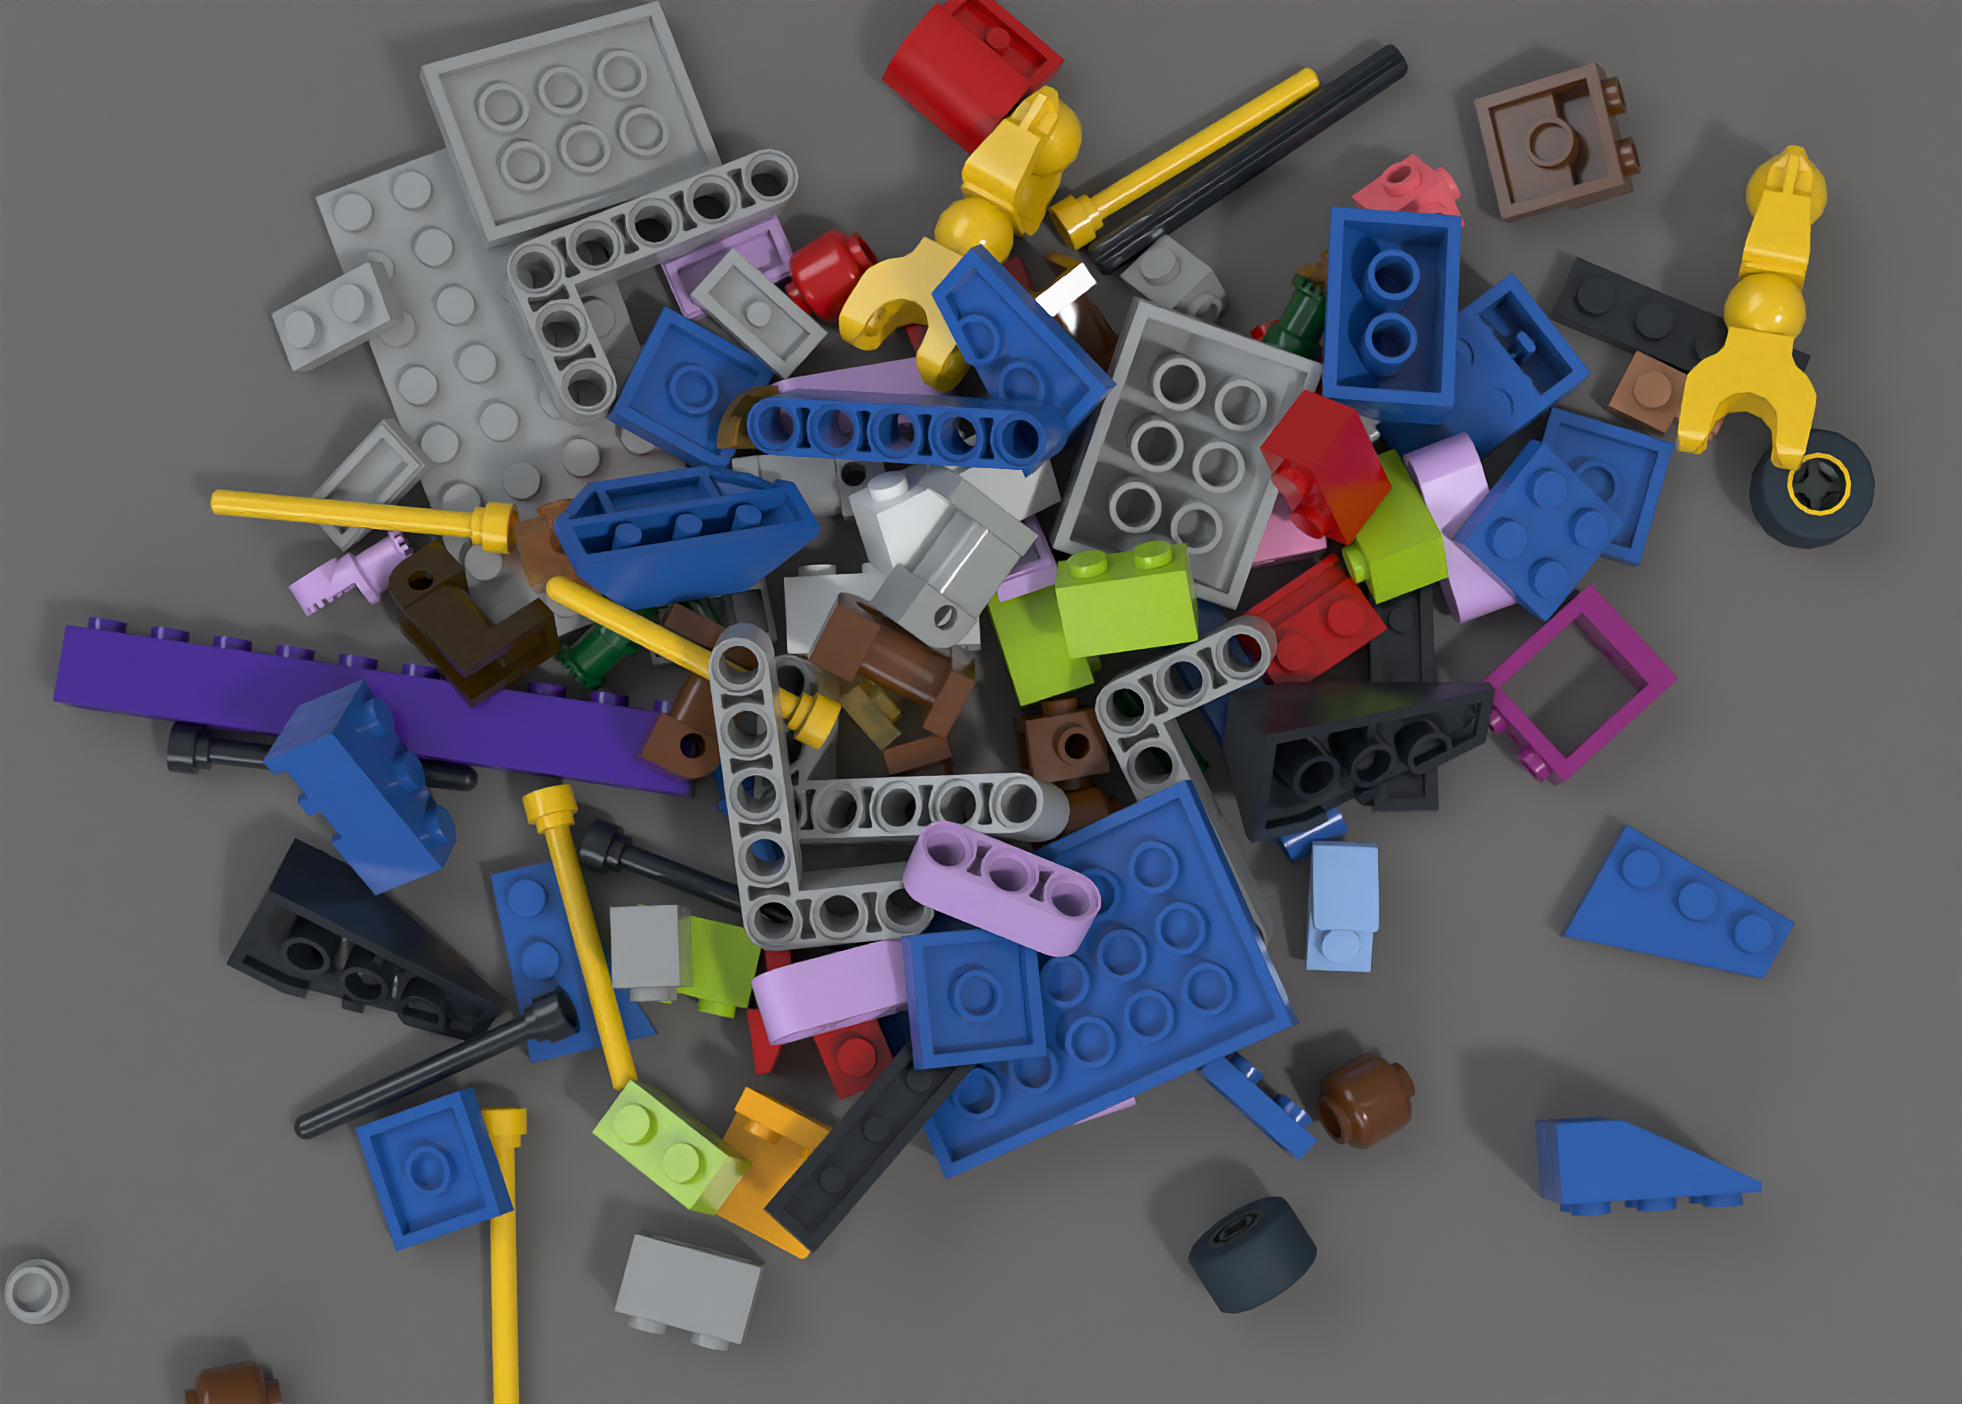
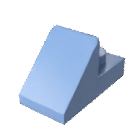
[1304,841,1379,972]

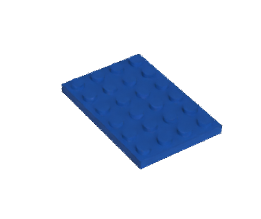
[872,780,1299,1180]

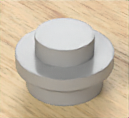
[4,1258,71,1324]

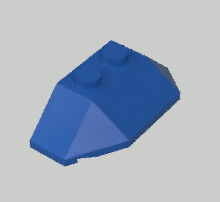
[553,465,820,611]

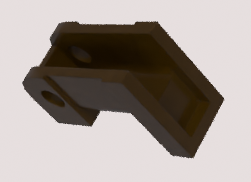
[389,539,561,709]

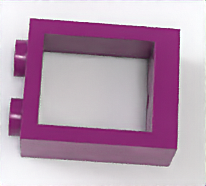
[1480,583,1678,786]

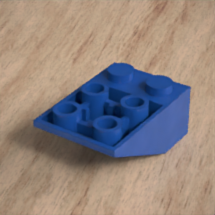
[1375,272,1591,464]
[1535,1116,1762,1216]

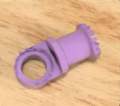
[288,530,415,617]

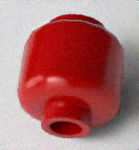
[785,229,879,323]

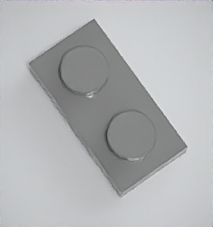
[689,247,828,380]
[271,261,405,372]

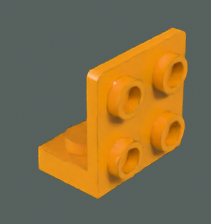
[716,1085,832,1259]

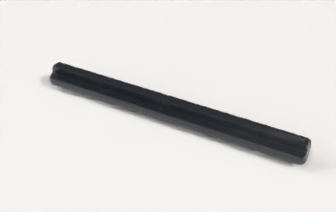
[1088,44,1408,276]

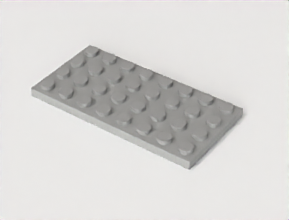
[315,148,688,640]

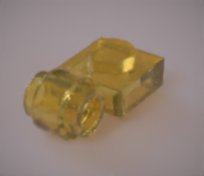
[838,678,905,751]

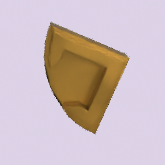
[717,385,779,449]

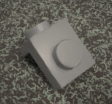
[1120,234,1230,324]

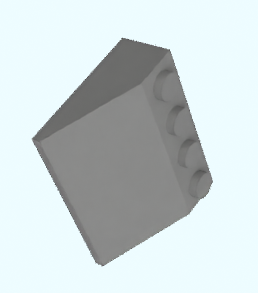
[1049,296,1323,610]

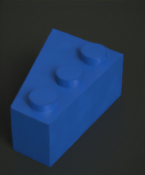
[263,679,457,895]

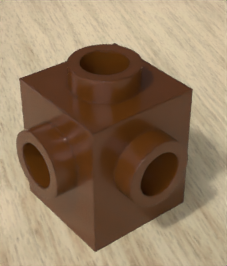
[1012,696,1114,791]

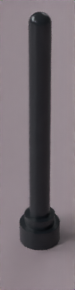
[167,721,478,791]
[579,818,873,952]
[294,985,580,1140]

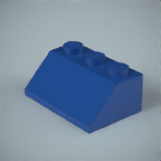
[1321,206,1462,425]

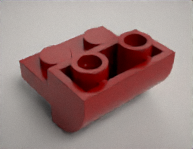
[882,0,1064,155]

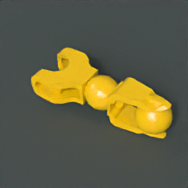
[839,85,1082,392]
[1675,145,1828,471]

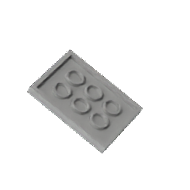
[419,1,722,250]

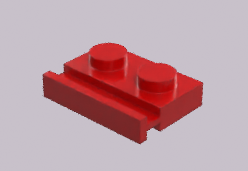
[1236,553,1388,686]

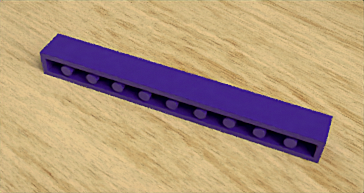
[53,617,697,799]

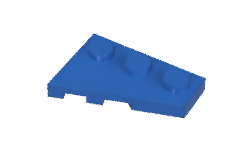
[931,244,1117,478]
[1560,825,1795,979]
[490,861,659,1063]

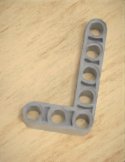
[503,149,799,428]
[1095,615,1278,949]
[708,623,934,951]
[754,654,1070,848]

